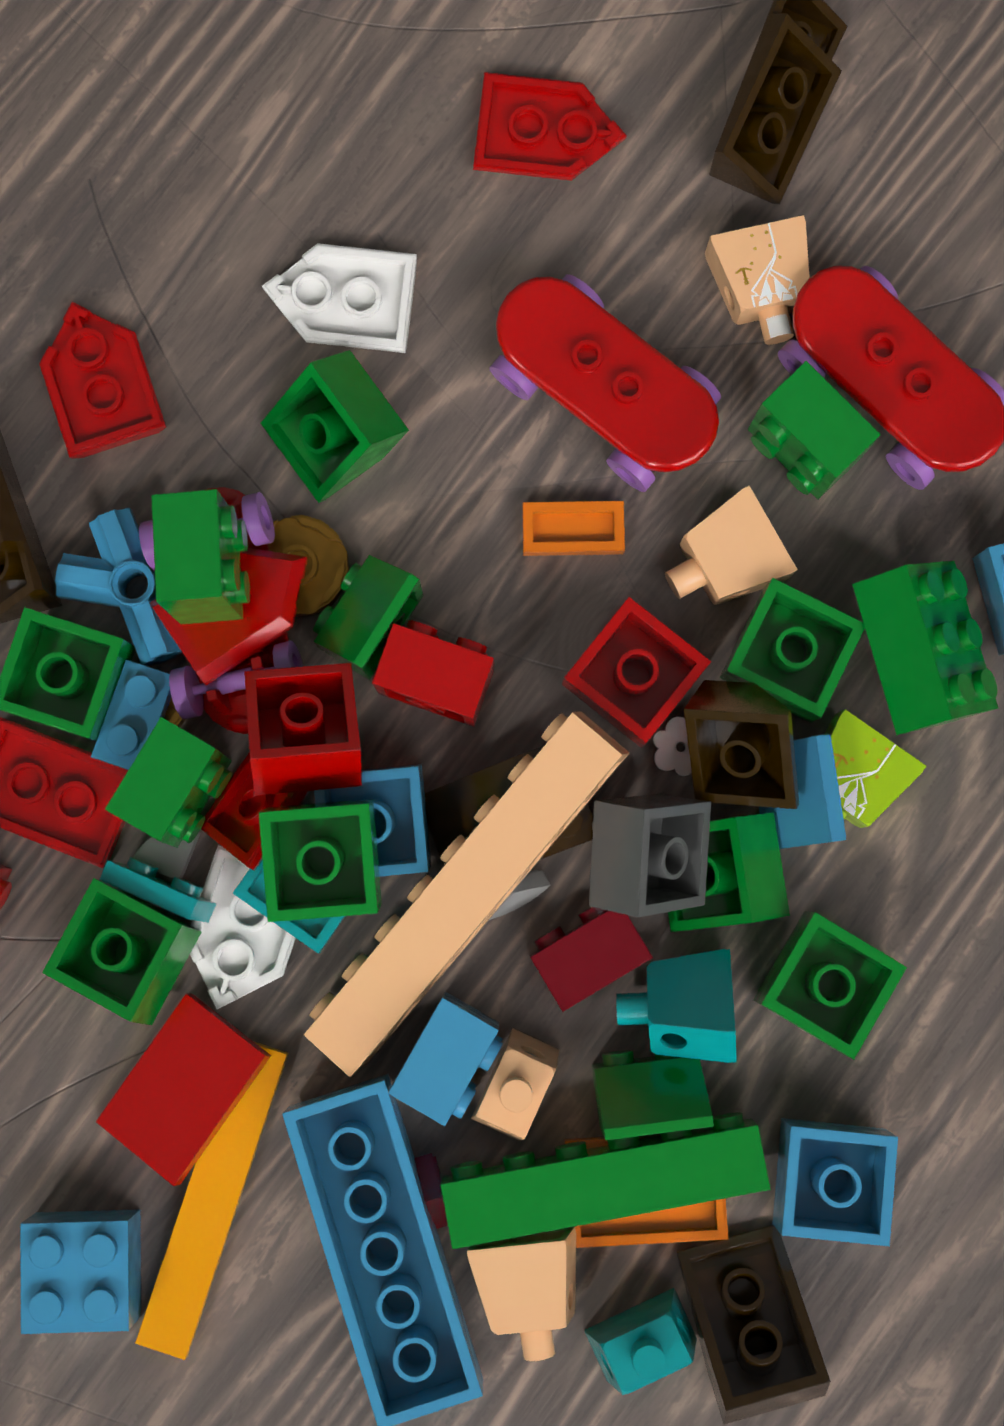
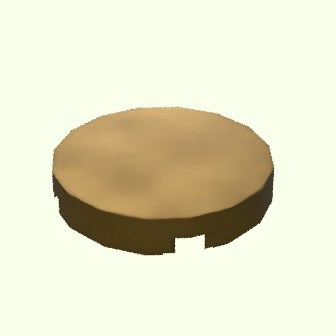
[269,515,349,617]

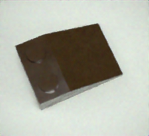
[425,745,593,866]
[677,1225,831,1425]

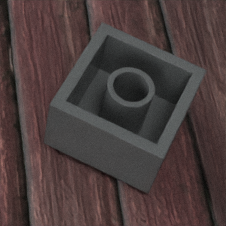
[589,793,711,917]

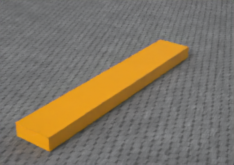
[135,1041,289,1360]

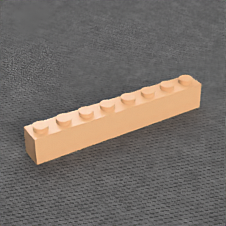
[304,711,629,1077]

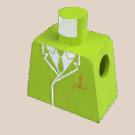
[825,709,927,828]

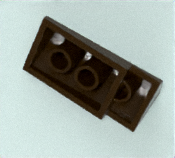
[709,0,847,204]
[0,430,63,624]

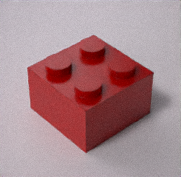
[562,597,711,748]
[372,620,494,727]
[244,663,362,796]

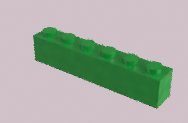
[441,1112,771,1249]

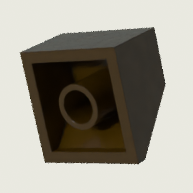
[684,680,799,809]

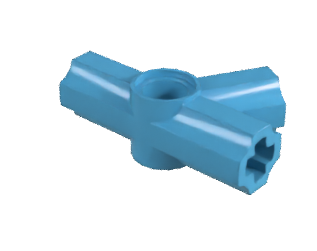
[55,508,183,666]

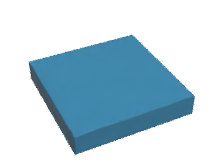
[759,734,846,849]

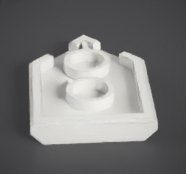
[262,243,417,353]
[190,845,296,1009]

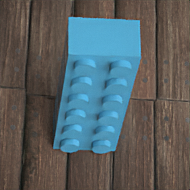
[282,1074,483,1426]

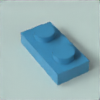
[91,660,171,770]

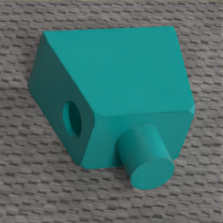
[616,949,737,1063]
[584,1288,697,1395]

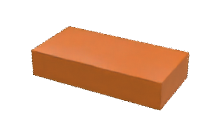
[522,501,625,556]

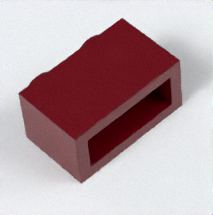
[529,907,653,1012]

